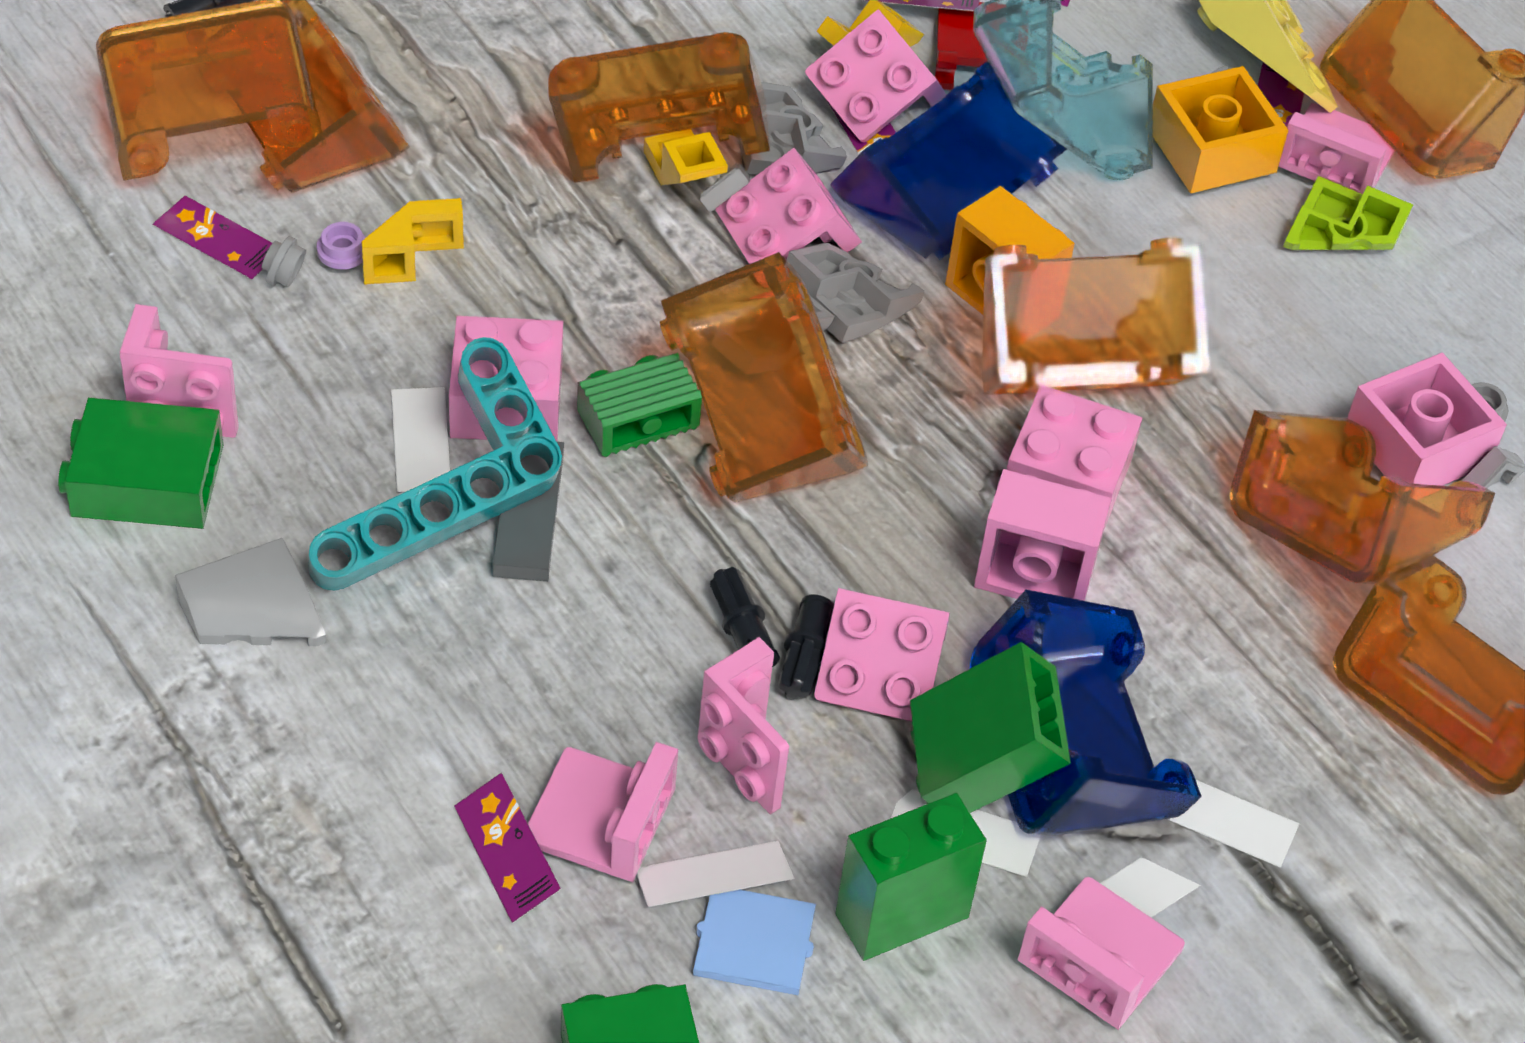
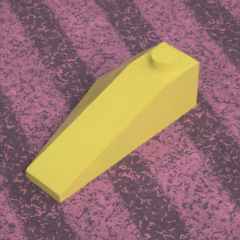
[1197,0,1338,113]

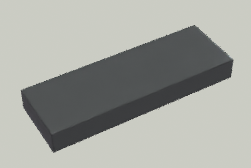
[493,442,564,582]

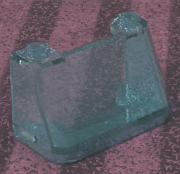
[973,0,1153,180]

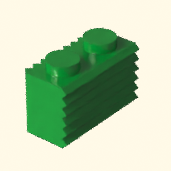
[577,353,702,457]

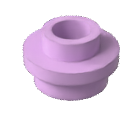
[317,222,366,269]

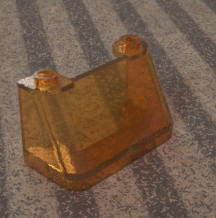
[96,0,324,181]
[195,0,411,193]
[1319,0,1525,179]
[548,32,770,183]
[982,238,1210,395]
[660,252,868,503]
[1230,410,1495,584]
[1333,554,1525,795]

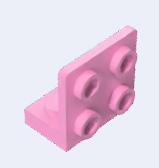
[805,9,947,143]
[1278,103,1400,194]
[715,148,862,278]
[120,304,239,438]
[814,588,950,722]
[697,637,789,814]
[528,742,678,882]
[1018,877,1185,1030]

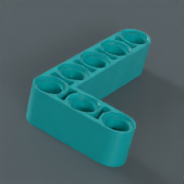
[308,337,562,591]

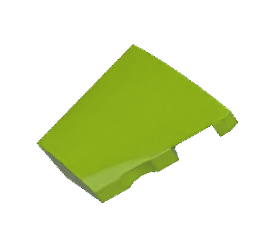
[1283,176,1413,250]

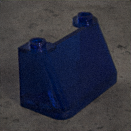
[830,56,1068,261]
[970,589,1202,836]

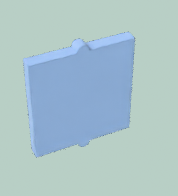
[693,890,816,995]

